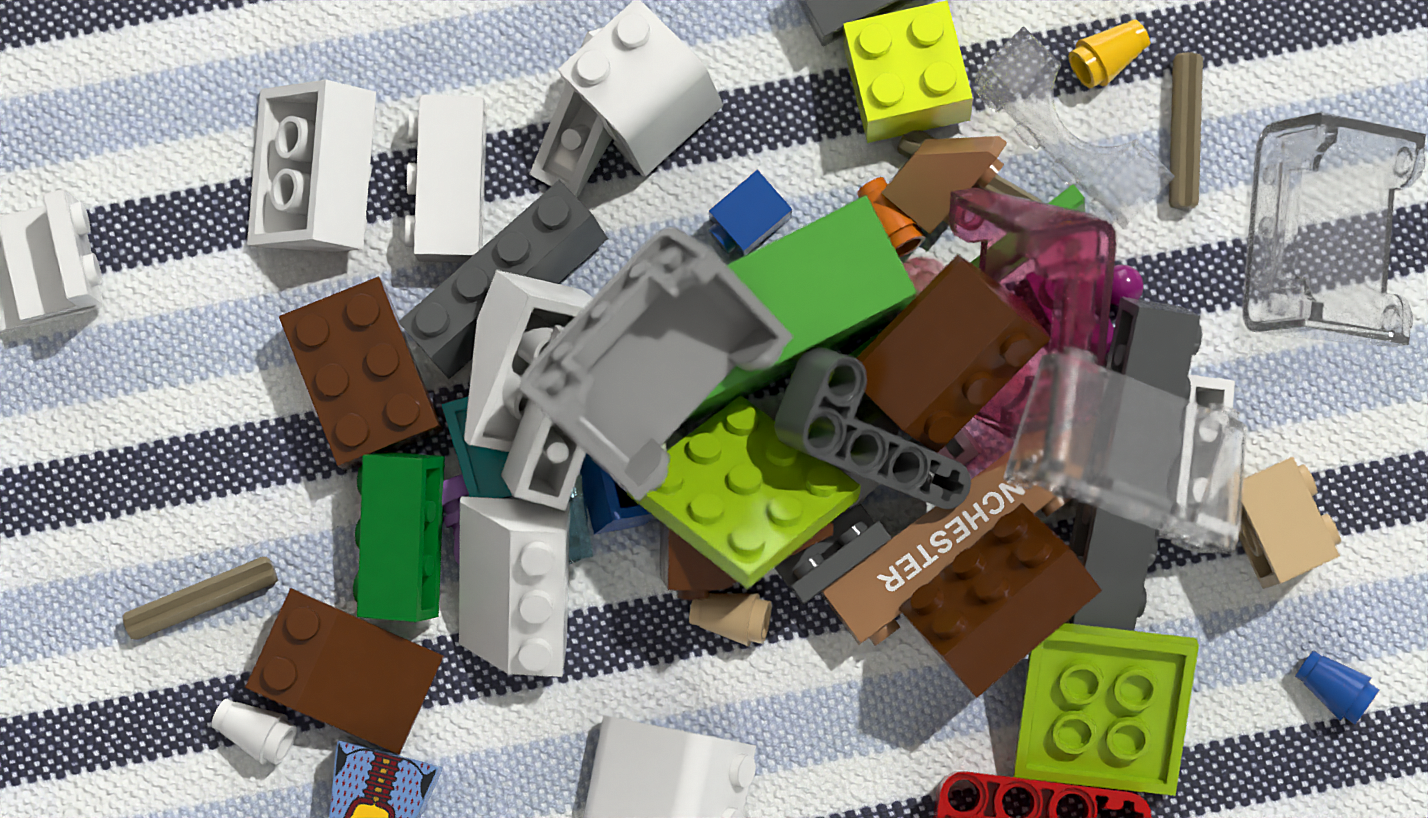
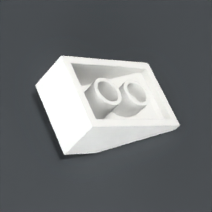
[464,270,593,452]

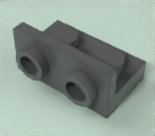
[774,504,891,606]

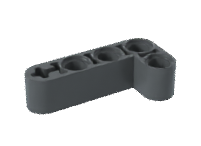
[774,347,971,509]

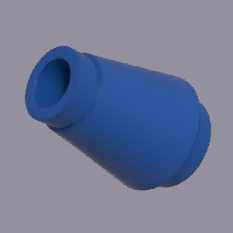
[1295,650,1380,725]

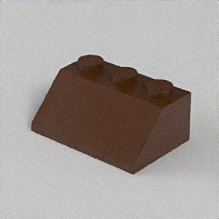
[856,254,1051,453]

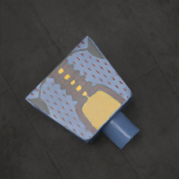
[329,741,443,818]

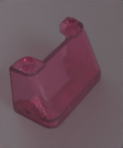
[949,188,1117,440]

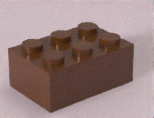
[279,276,444,471]
[898,503,1103,698]

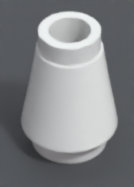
[212,699,297,765]

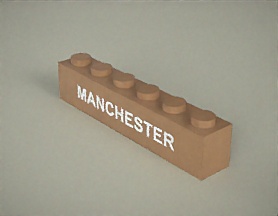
[820,397,1096,646]

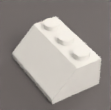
[247,80,376,252]
[459,497,570,677]

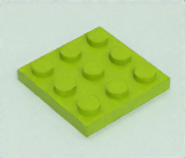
[627,395,861,589]
[1013,623,1199,796]

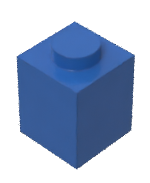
[708,169,793,257]

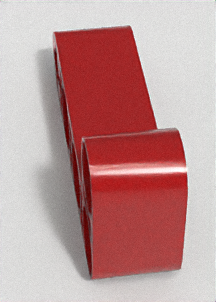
[933,771,1152,818]

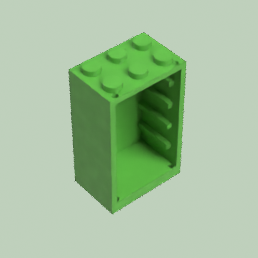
[680,195,917,429]

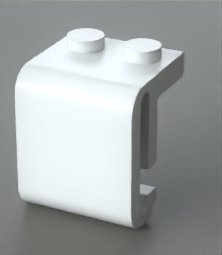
[557,0,723,177]
[0,189,104,333]
[583,715,756,818]

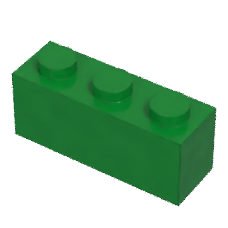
[353,452,445,622]

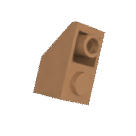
[882,136,1007,234]

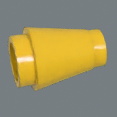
[1068,19,1150,88]

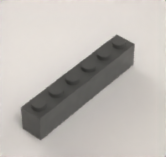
[1068,297,1202,631]

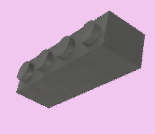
[398,179,608,379]

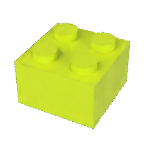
[843,0,973,143]

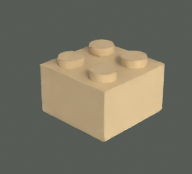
[1224,456,1341,589]

